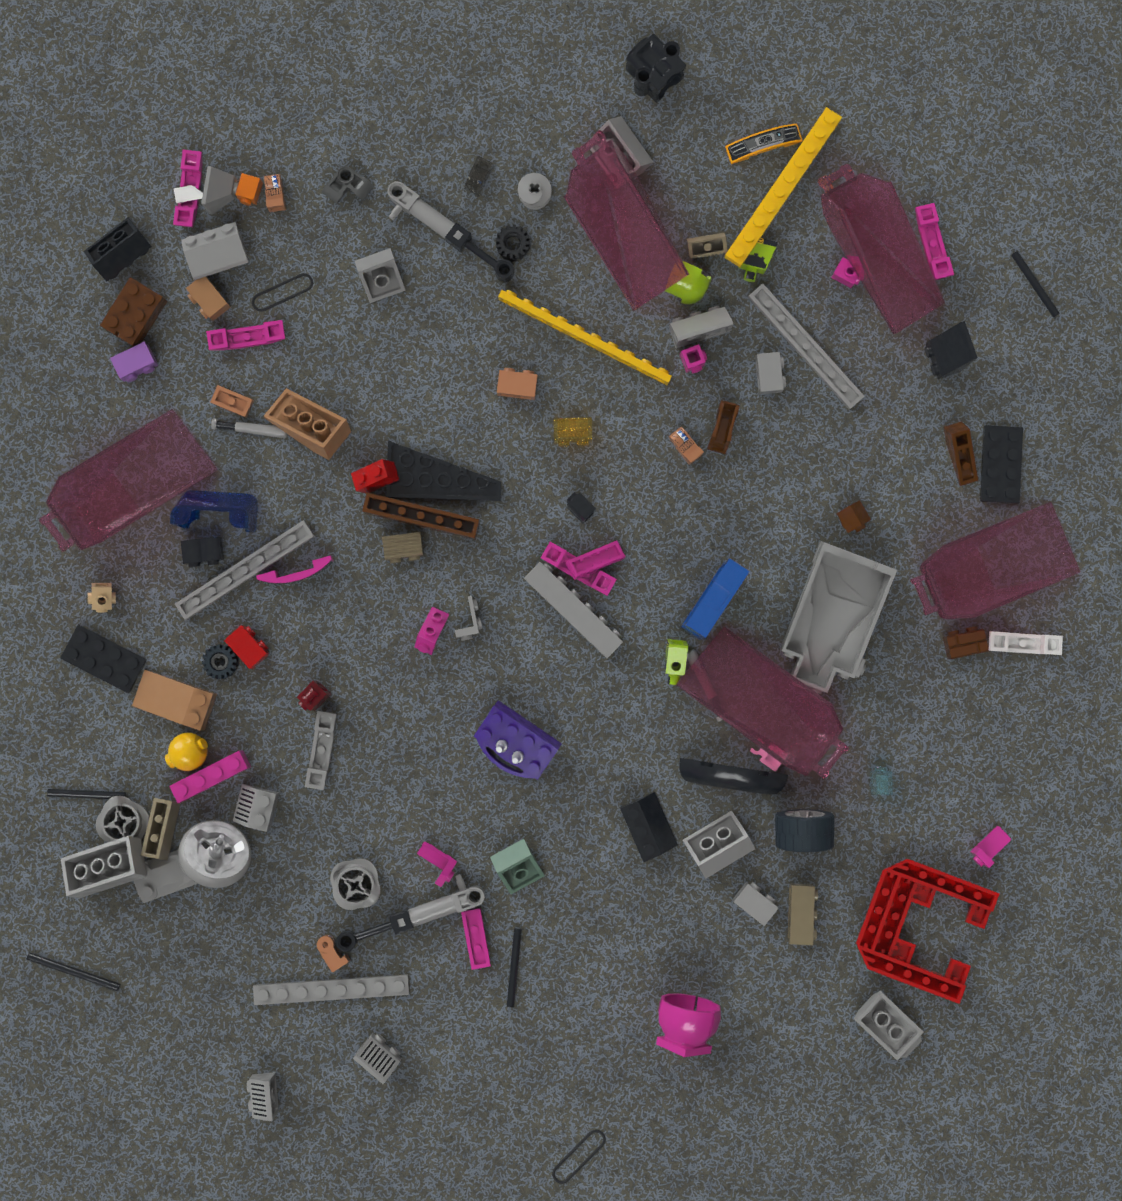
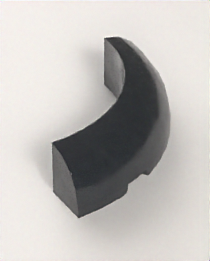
[679,758,788,795]

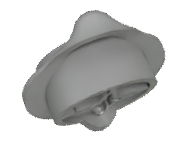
[96,796,149,842]
[330,858,380,910]

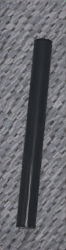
[1011,251,1060,318]
[47,789,126,799]
[507,928,522,1007]

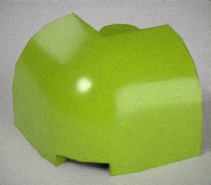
[665,259,712,304]

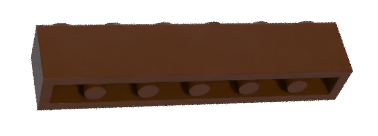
[362,493,480,540]

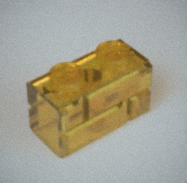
[553,417,592,447]

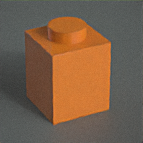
[235,173,263,206]

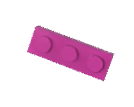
[461,908,491,970]

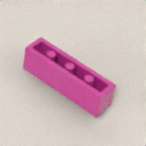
[169,750,251,803]

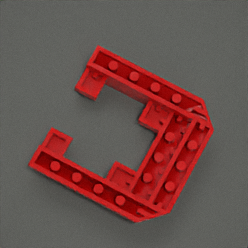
[856,859,1000,1004]

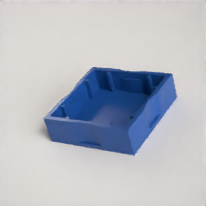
[680,558,750,640]

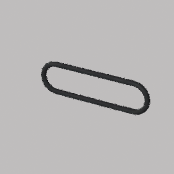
[252,273,313,312]
[552,1130,606,1184]

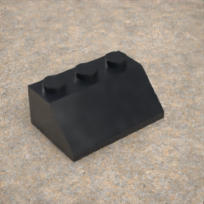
[84,217,152,282]
[620,792,678,862]

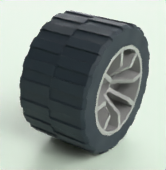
[775,809,835,852]

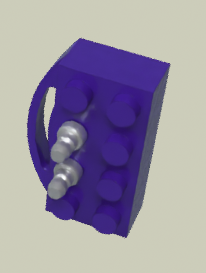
[473,700,562,780]

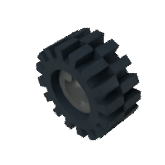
[202,644,239,679]

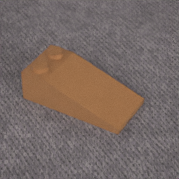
[264,388,351,460]
[132,669,217,731]

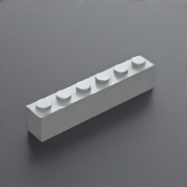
[524,562,623,659]

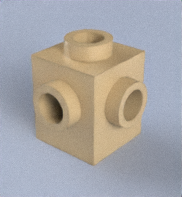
[88,583,116,613]

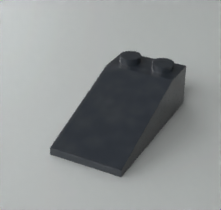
[925,321,978,379]

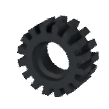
[496,224,530,262]

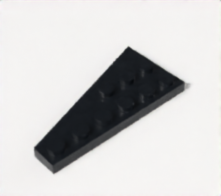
[386,440,502,502]

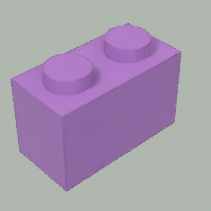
[110,342,158,382]

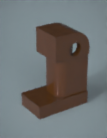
[707,400,740,454]

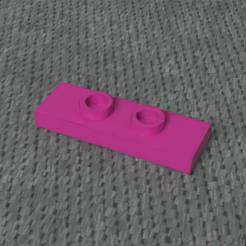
[566,540,626,580]

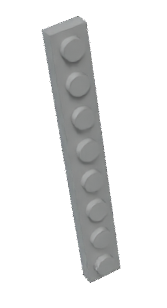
[748,284,864,410]
[175,520,315,620]
[253,974,409,1005]

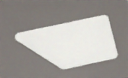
[174,185,203,203]

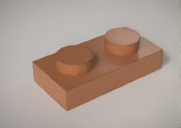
[210,385,254,418]

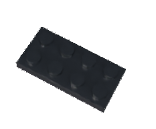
[980,425,1023,504]
[60,624,147,693]

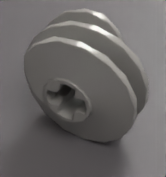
[518,173,552,210]

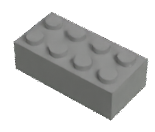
[61,836,147,898]

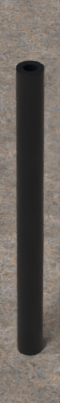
[26,952,121,991]

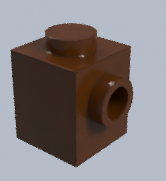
[836,500,871,533]

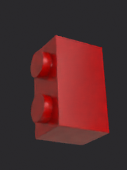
[351,459,399,493]
[224,625,269,669]

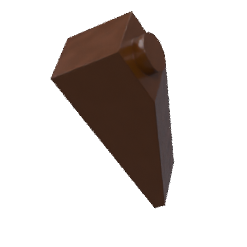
[943,421,978,486]

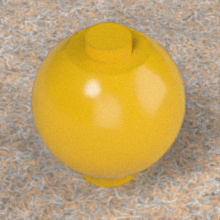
[165,733,208,771]

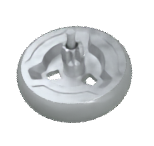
[178,820,251,888]

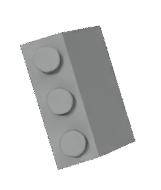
[586,116,653,189]
[181,222,248,280]
[669,306,733,348]
[683,811,755,879]

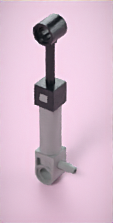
[388,181,514,282]
[336,874,485,952]

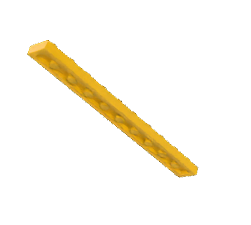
[724,107,842,268]
[498,290,672,385]

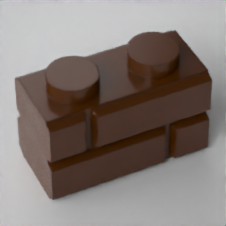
[943,626,989,659]

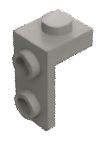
[455,595,482,641]

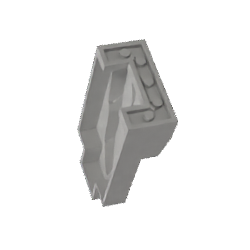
[780,541,897,694]

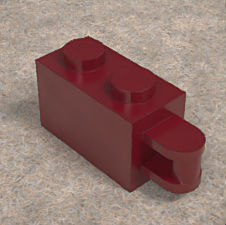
[297,680,331,711]

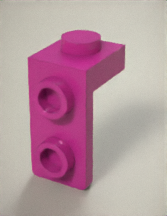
[414,607,449,655]
[970,826,1011,868]
[417,842,457,887]

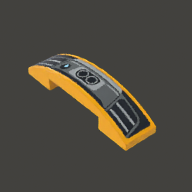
[725,124,803,164]

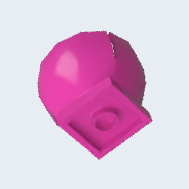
[656,994,721,1057]

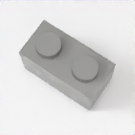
[755,352,786,395]
[732,882,778,926]

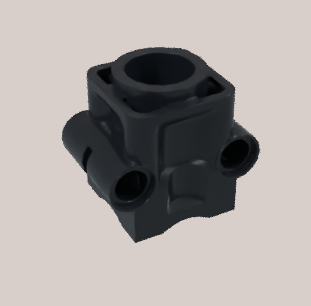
[626,34,686,103]

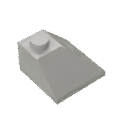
[201,166,239,214]

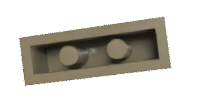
[141,798,181,860]
[787,883,818,945]

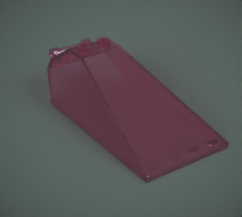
[563,130,689,311]
[818,164,945,334]
[39,409,217,552]
[910,502,1080,619]
[676,627,849,779]

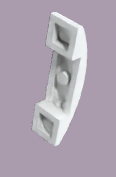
[989,631,1063,655]

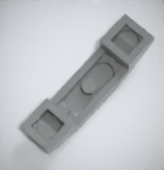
[305,711,337,790]

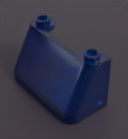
[170,490,258,533]

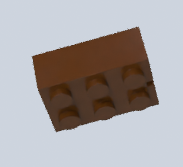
[100,277,168,347]

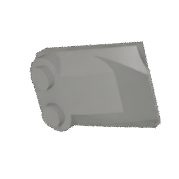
[134,850,197,903]
[854,991,924,1061]

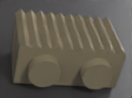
[686,233,728,259]
[382,532,424,564]

